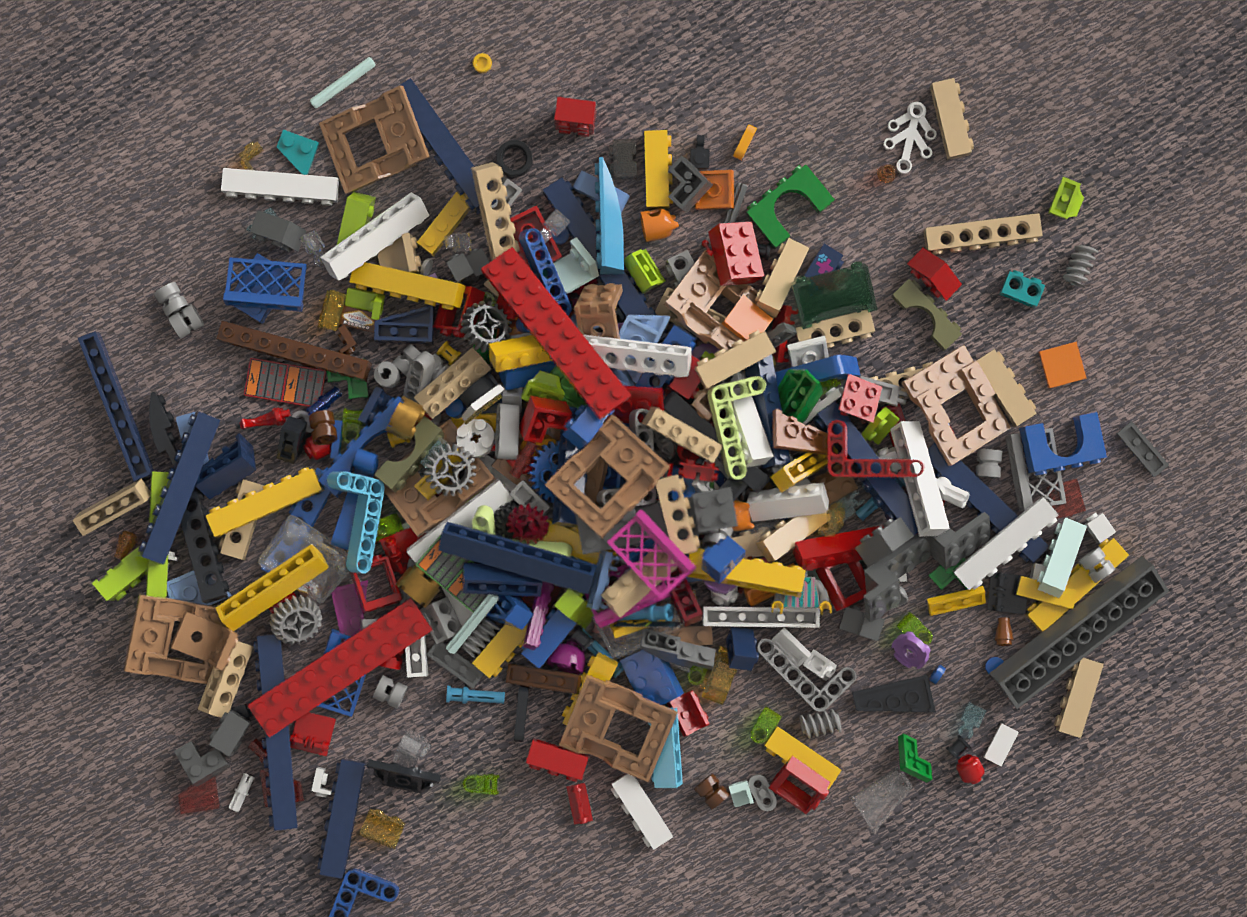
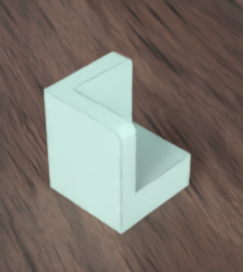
[728,780,754,807]

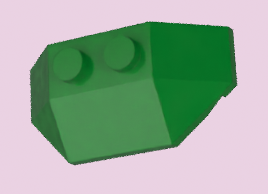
[778,369,823,423]

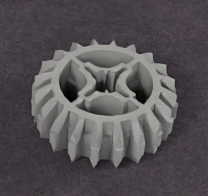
[424,444,477,496]
[270,595,322,645]

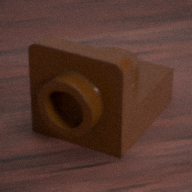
[338,325,358,355]

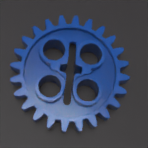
[527,441,560,503]

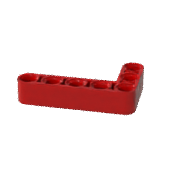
[828,420,925,477]

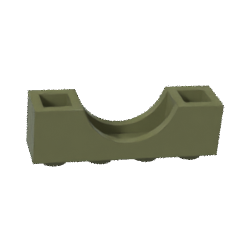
[891,279,962,351]
[375,416,445,493]

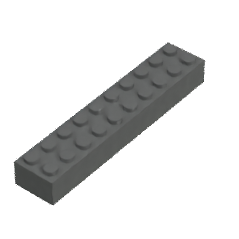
[989,556,1169,709]

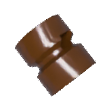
[309,410,338,445]
[694,773,730,810]

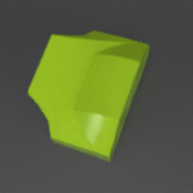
[1048,177,1084,220]
[521,371,564,401]

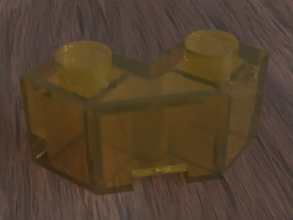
[701,646,737,705]

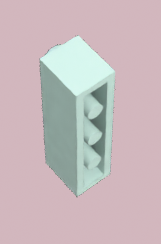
[1037,518,1087,598]

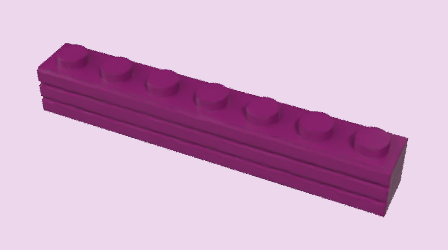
[523,582,554,650]

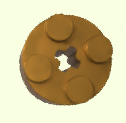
[385,396,426,441]
[395,565,440,608]

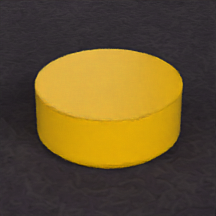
[473,53,492,73]

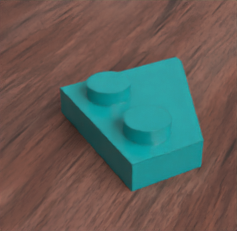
[277,130,320,175]

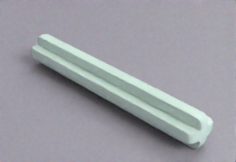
[310,57,375,108]
[446,594,499,654]

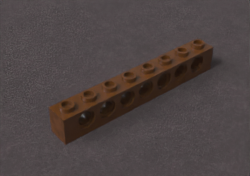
[216,321,372,382]

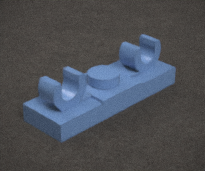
[587,551,620,610]

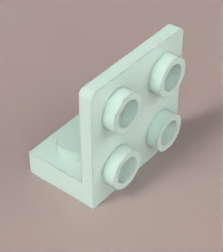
[553,237,599,294]

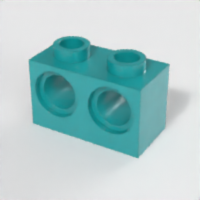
[999,270,1045,308]

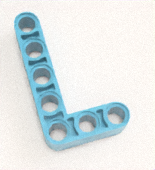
[327,472,385,573]

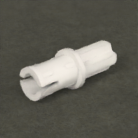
[229,773,255,812]

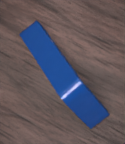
[515,228,571,333]
[775,355,861,386]
[331,448,379,550]
[329,868,399,917]

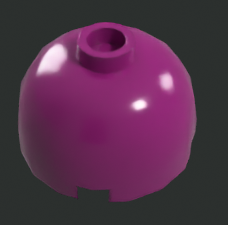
[546,641,586,675]

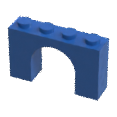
[1019,412,1107,476]

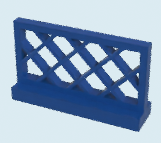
[223,257,307,312]
[318,629,366,717]

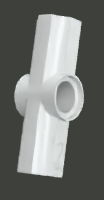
[935,477,970,509]

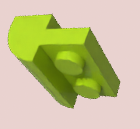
[624,249,665,294]

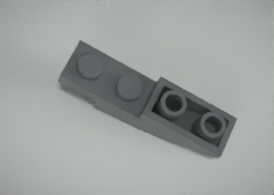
[640,629,715,669]

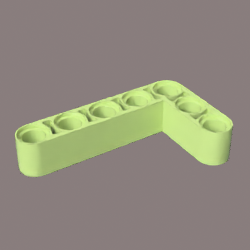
[707,377,766,479]
[472,505,573,557]

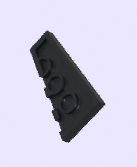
[852,675,936,712]

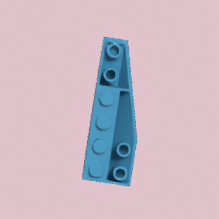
[595,157,624,274]

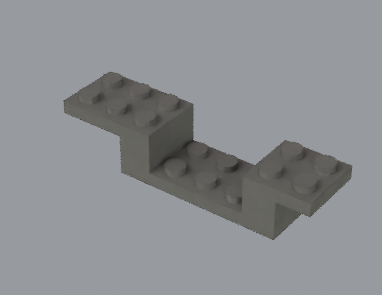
[576,487,738,555]
[864,512,990,622]

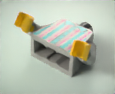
[771,565,832,615]

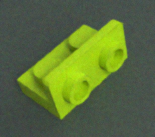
[861,407,900,445]

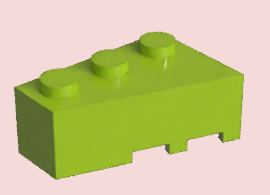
[337,192,376,245]
[92,547,147,601]
[554,588,600,629]

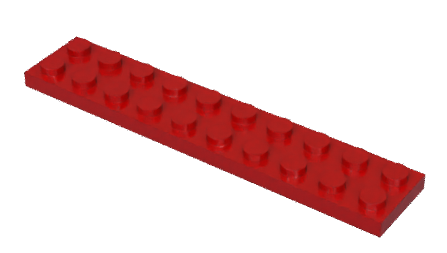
[481,247,631,420]
[247,598,433,737]

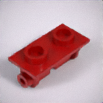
[678,458,719,482]
[566,783,593,825]

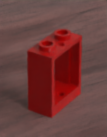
[433,286,485,338]
[350,554,402,614]
[815,560,867,611]
[768,756,831,814]

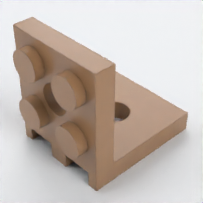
[574,283,623,339]
[170,611,238,671]

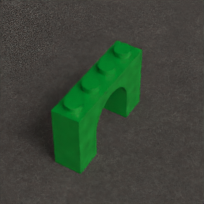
[746,165,835,250]

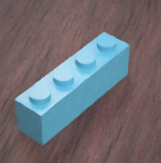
[648,708,683,788]

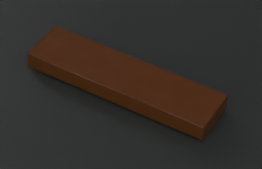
[506,664,581,694]

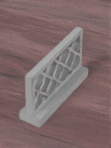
[1005,428,1066,512]

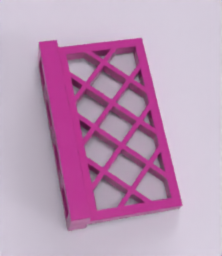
[607,509,696,600]
[585,564,671,628]

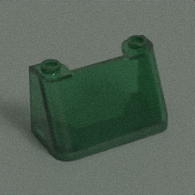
[791,261,878,329]

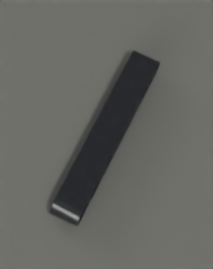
[663,390,770,494]

